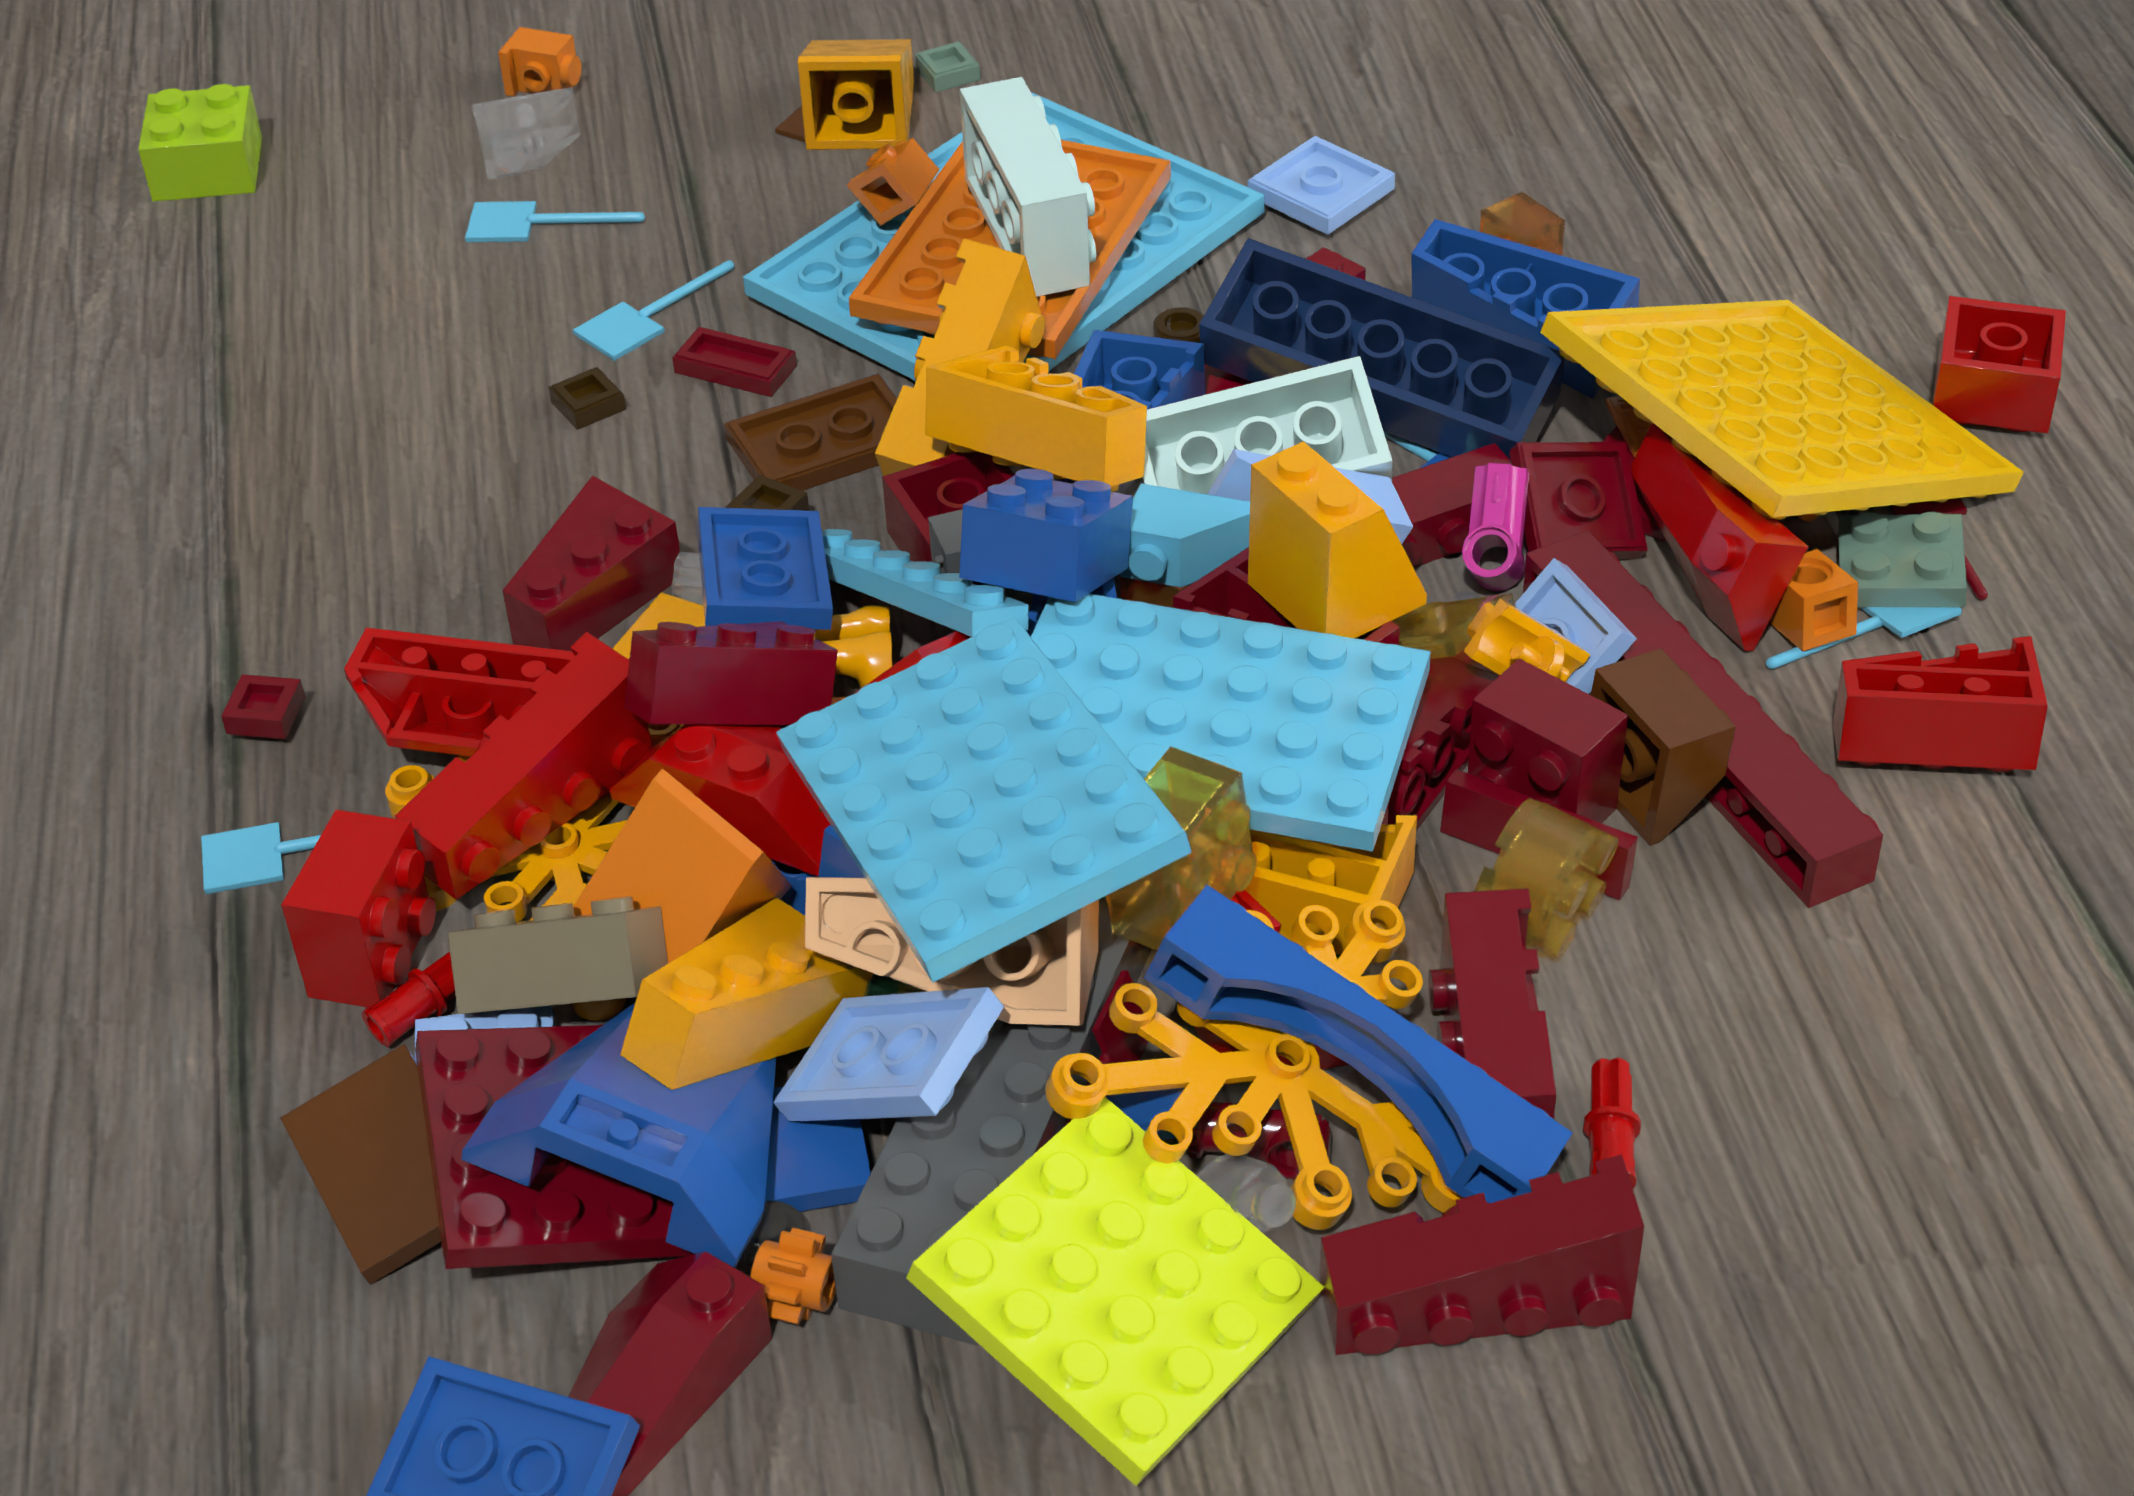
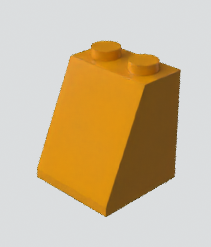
[798,39,914,150]
[1248,441,1427,638]

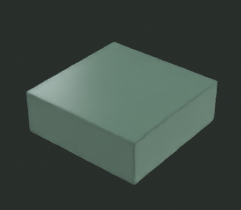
[915,41,980,93]

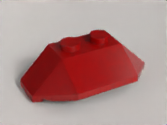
[344,627,575,756]
[610,724,831,877]

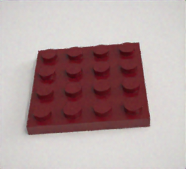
[415,1025,694,1269]

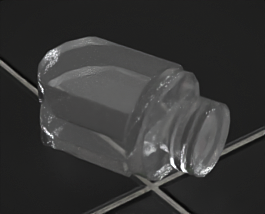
[1197,1154,1296,1232]

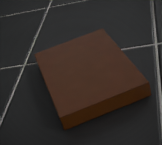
[724,374,897,491]
[280,1044,441,1284]

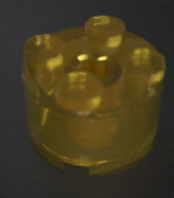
[1475,798,1619,960]

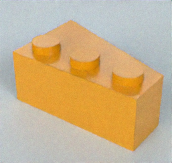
[1181,815,1417,964]

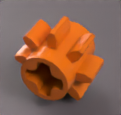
[751,1227,836,1325]

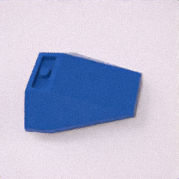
[461,1003,776,1268]

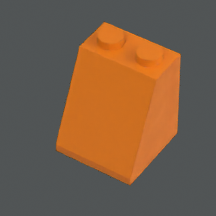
[573,768,792,963]

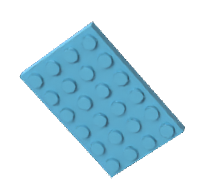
[1031,594,1431,852]
[776,617,1192,983]

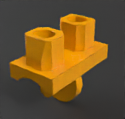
[1464,598,1590,682]

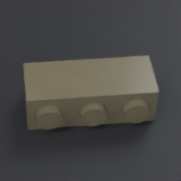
[448,896,668,1014]

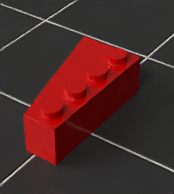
[394,632,652,900]

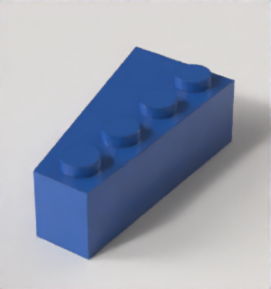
[1411,219,1640,399]
[1030,330,1205,484]

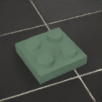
[1838,512,1967,608]

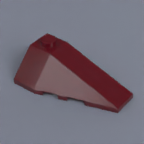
[568,1251,772,1496]

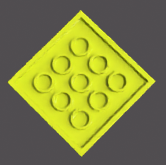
[906,1097,1324,1486]

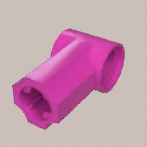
[1462,463,1529,592]

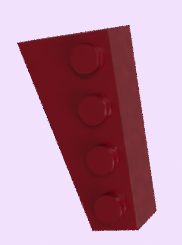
[1382,652,1499,831]
[1319,1154,1645,1355]

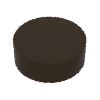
[1153,307,1204,343]

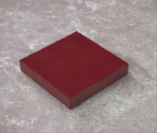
[1509,442,1648,559]

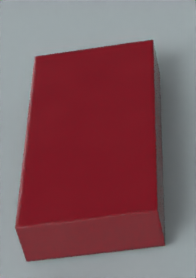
[672,327,797,397]

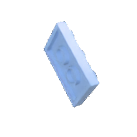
[773,987,1004,1122]

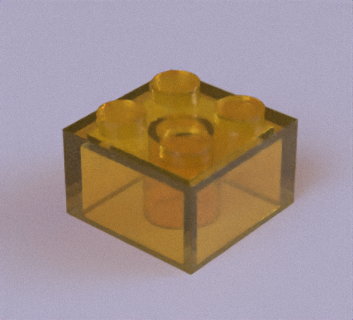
[1106,746,1257,950]

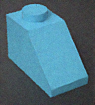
[1120,483,1250,588]

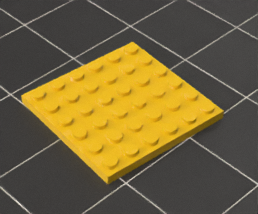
[1540,300,2024,520]

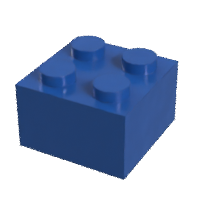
[959,469,1133,602]

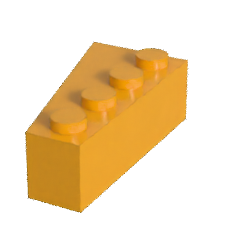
[875,238,1045,476]
[925,345,1147,492]
[620,898,873,1090]

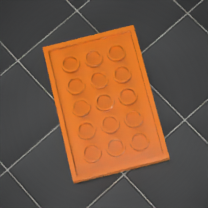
[848,140,1171,359]

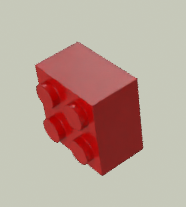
[1932,296,2066,434]
[281,809,436,1008]

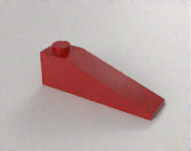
[1631,423,1808,651]

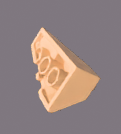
[805,877,1099,1026]

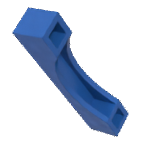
[1144,885,1573,1203]

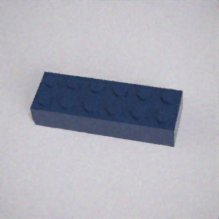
[1199,238,1565,460]

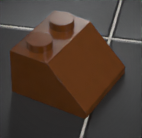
[1591,648,1736,846]

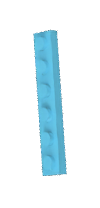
[822,529,1028,637]

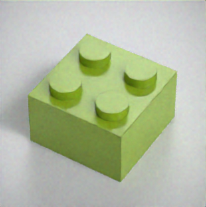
[138,84,262,202]

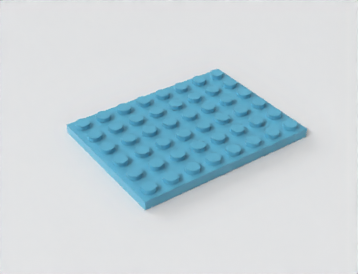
[743,92,1264,380]

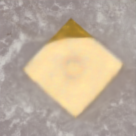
[1392,593,1516,659]

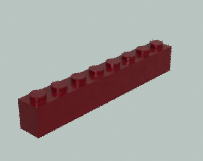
[1523,531,1884,908]

